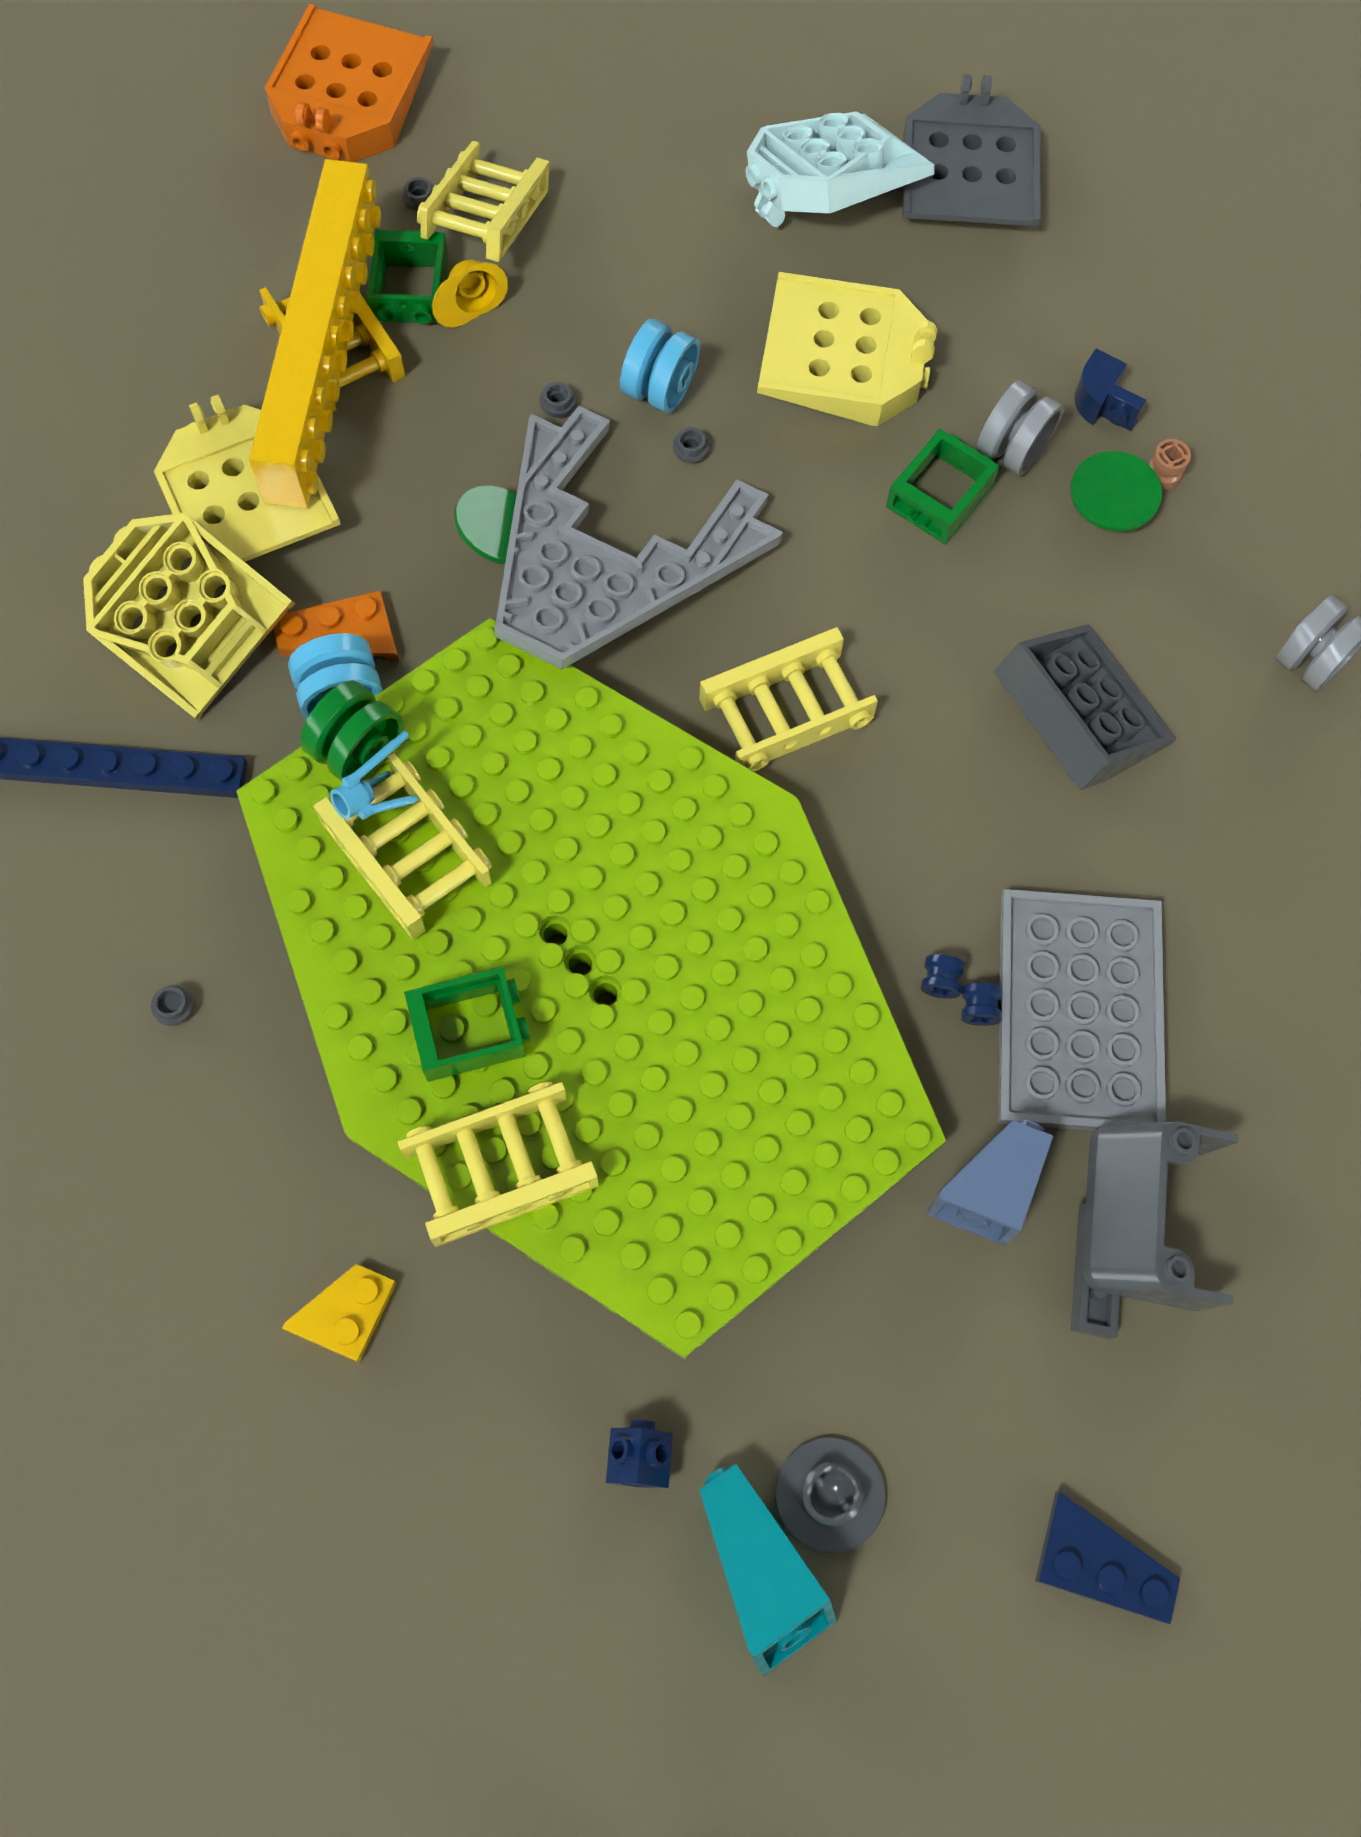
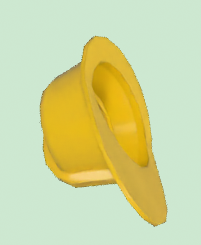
[432,259,508,328]

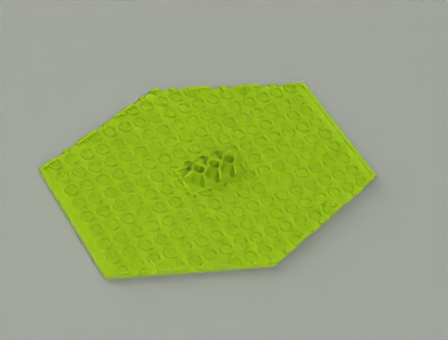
[236,618,946,1359]

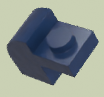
[1074,348,1146,431]

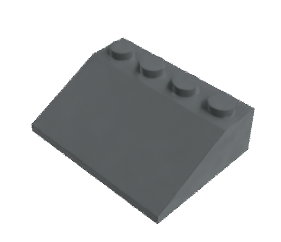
[994,624,1176,790]

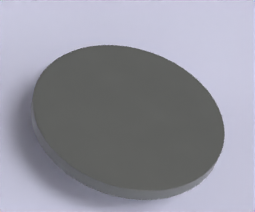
[775,1437,886,1553]

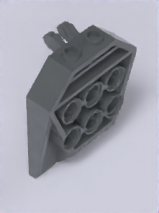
[902,74,1041,227]

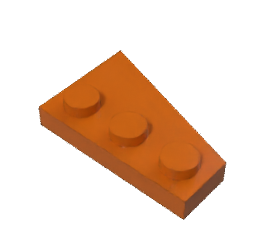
[273,591,399,661]

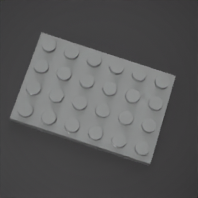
[998,889,1166,1131]

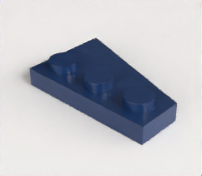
[1035,1491,1180,1624]

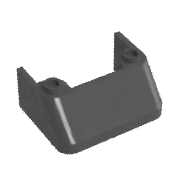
[1082,1121,1238,1311]

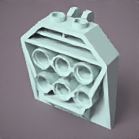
[745,111,934,228]

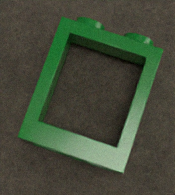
[367,229,448,324]
[886,428,1000,545]
[404,967,531,1082]

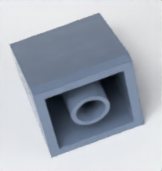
[926,1119,1053,1246]

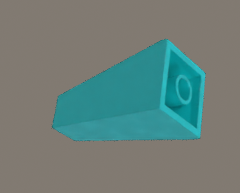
[699,1464,837,1677]

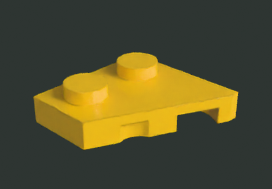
[282,1264,397,1363]

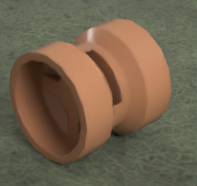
[1149,439,1191,490]

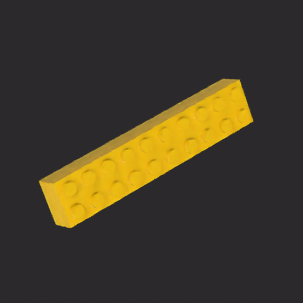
[249,159,381,508]

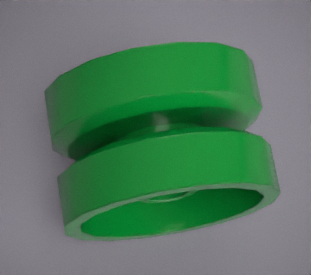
[300,680,403,781]

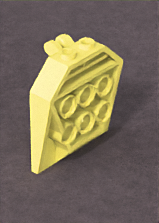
[757,272,937,426]
[154,394,341,562]
[83,513,295,720]

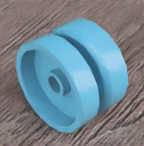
[620,319,700,414]
[288,633,383,720]

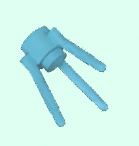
[330,731,419,820]

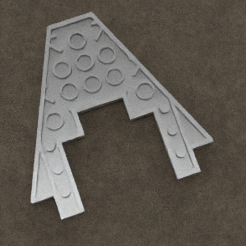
[495,406,783,669]

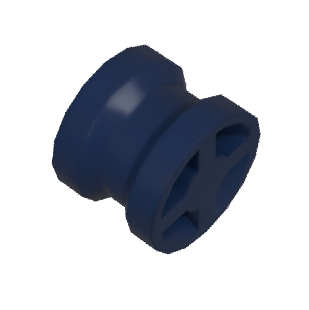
[921,954,965,999]
[961,983,1002,1026]

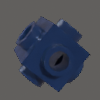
[606,1420,673,1488]

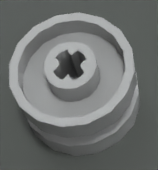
[976,380,1064,476]
[1275,594,1361,693]

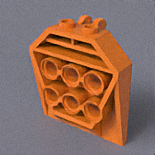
[264,3,433,162]

